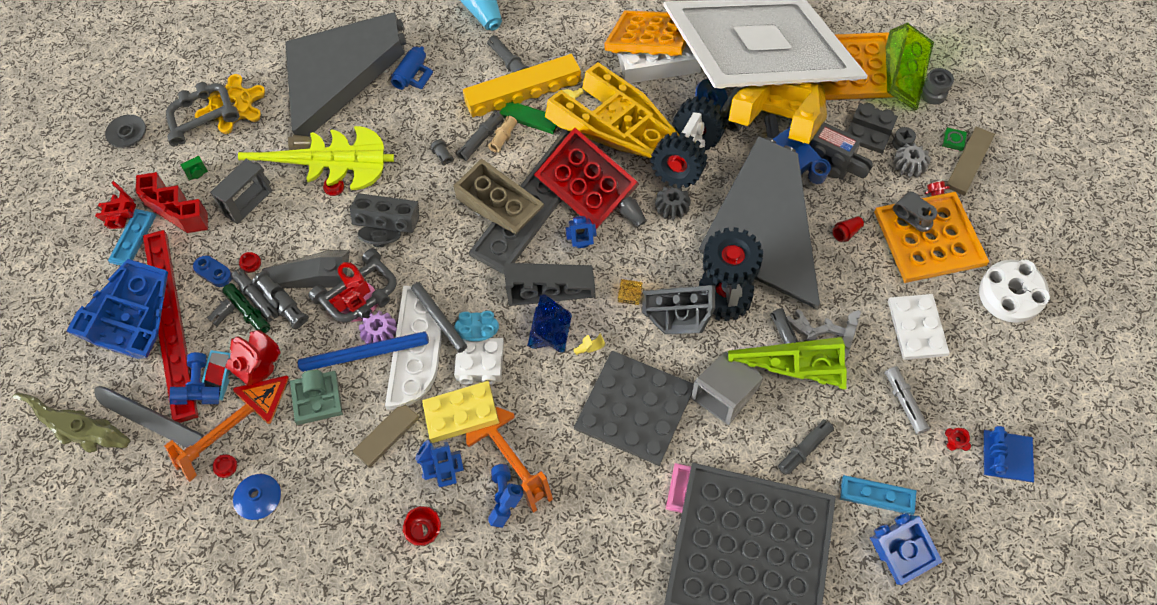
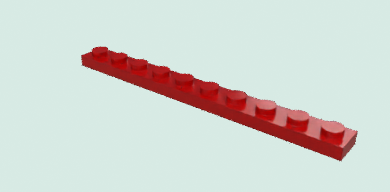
[143,230,199,423]

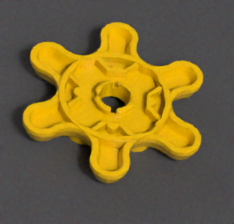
[195,74,265,134]

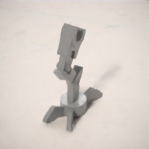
[787,309,861,357]

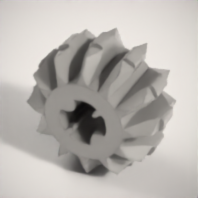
[893,143,931,178]

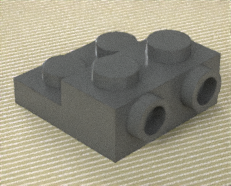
[847,103,898,154]

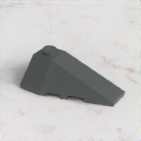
[262,250,350,288]

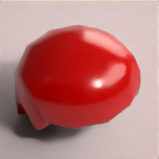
[403,506,441,547]

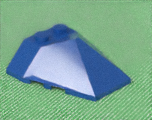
[66,259,168,359]

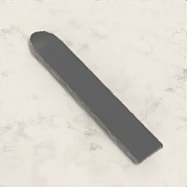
[94,386,204,448]

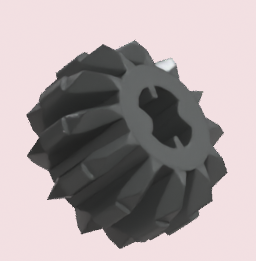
[655,186,691,221]

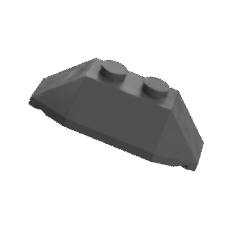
[642,285,715,334]

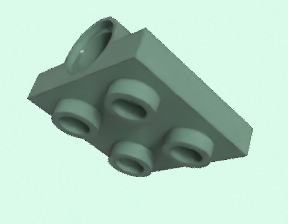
[290,370,343,425]

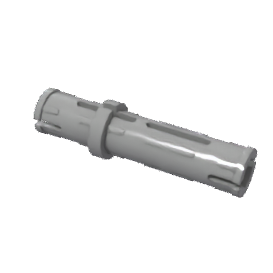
[884,366,930,435]

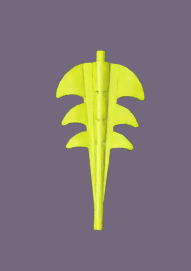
[238,126,394,190]

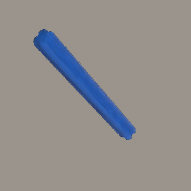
[298,331,429,372]

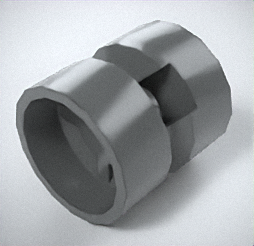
[921,68,954,105]

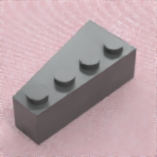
[504,263,595,306]

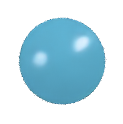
[454,311,499,341]

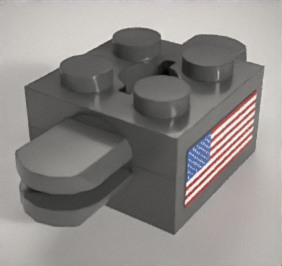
[809,122,873,180]

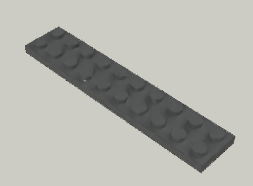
[469,129,603,275]

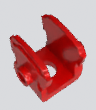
[225,330,281,386]

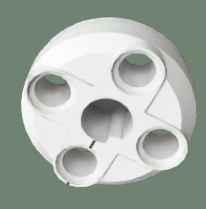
[979,260,1050,323]

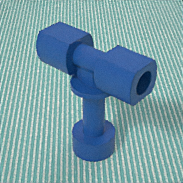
[169,352,220,404]
[488,464,523,528]

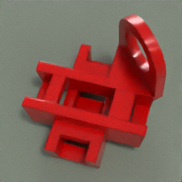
[95,180,136,229]
[329,262,371,312]

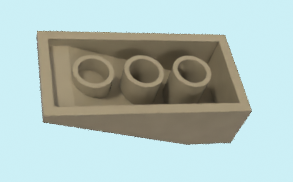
[453,158,544,234]

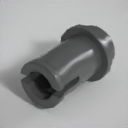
[431,139,453,166]
[206,299,236,327]

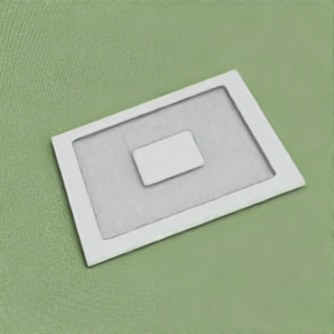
[663,0,868,89]

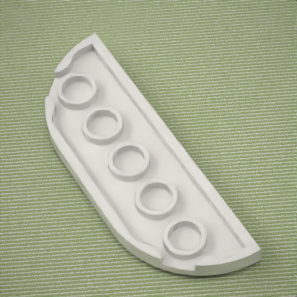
[385,285,443,410]

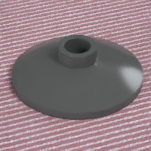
[105,115,146,148]
[358,227,401,247]

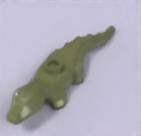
[12,393,130,453]

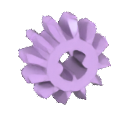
[359,310,397,344]

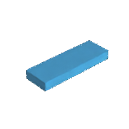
[108,209,156,266]
[840,475,917,515]

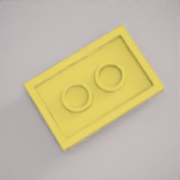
[422,381,499,443]

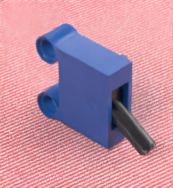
[764,114,831,184]

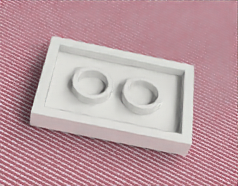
[888,294,949,360]

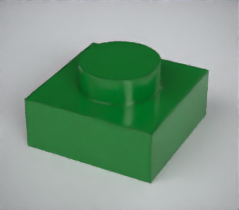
[180,156,208,181]

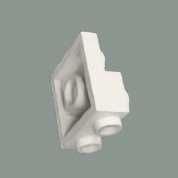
[454,338,504,385]

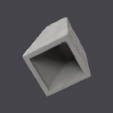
[691,351,763,425]

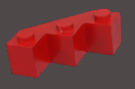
[136,172,208,233]

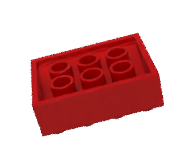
[534,127,639,229]

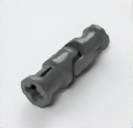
[252,271,309,329]

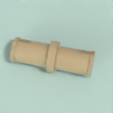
[488,116,517,153]

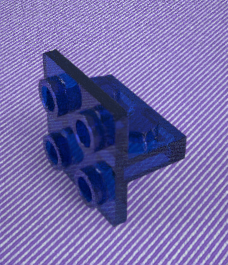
[527,294,572,353]

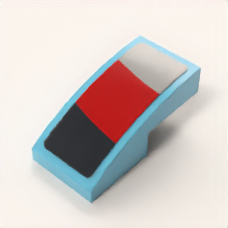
[202,350,231,401]

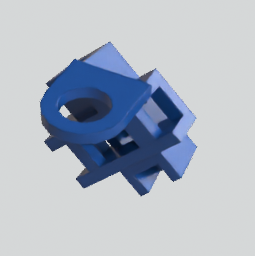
[415,439,464,488]

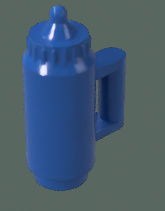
[391,46,433,90]

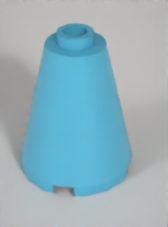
[460,0,502,31]

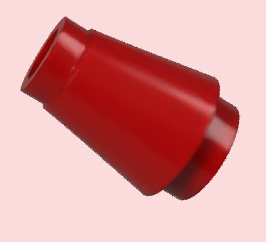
[832,216,864,242]

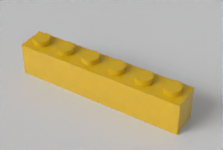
[462,54,581,117]

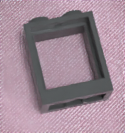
[210,158,272,224]

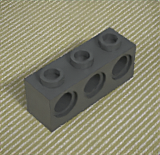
[350,193,420,233]

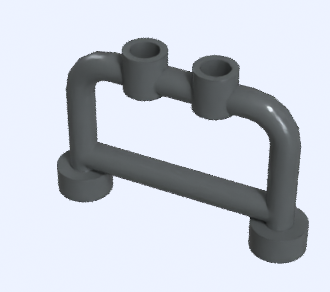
[166,82,240,147]
[308,248,397,322]

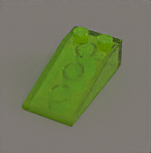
[886,23,934,111]

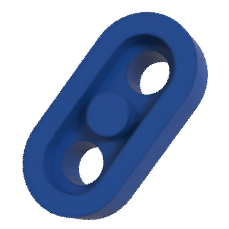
[193,256,232,287]

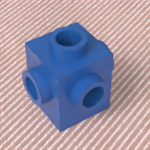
[565,216,597,248]

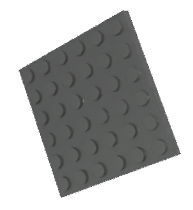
[664,462,836,605]

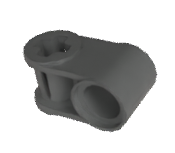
[893,191,937,232]

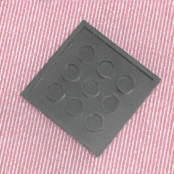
[574,351,694,466]

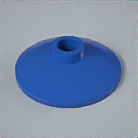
[695,78,728,110]
[233,474,281,520]

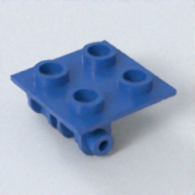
[984,426,1034,483]

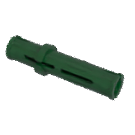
[222,283,271,334]

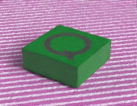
[942,127,967,151]

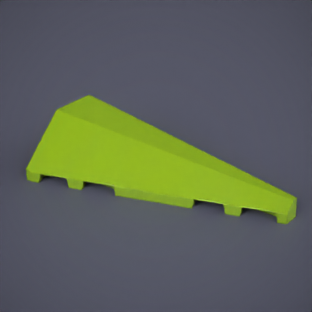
[728,337,847,389]

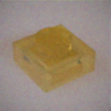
[618,279,643,305]

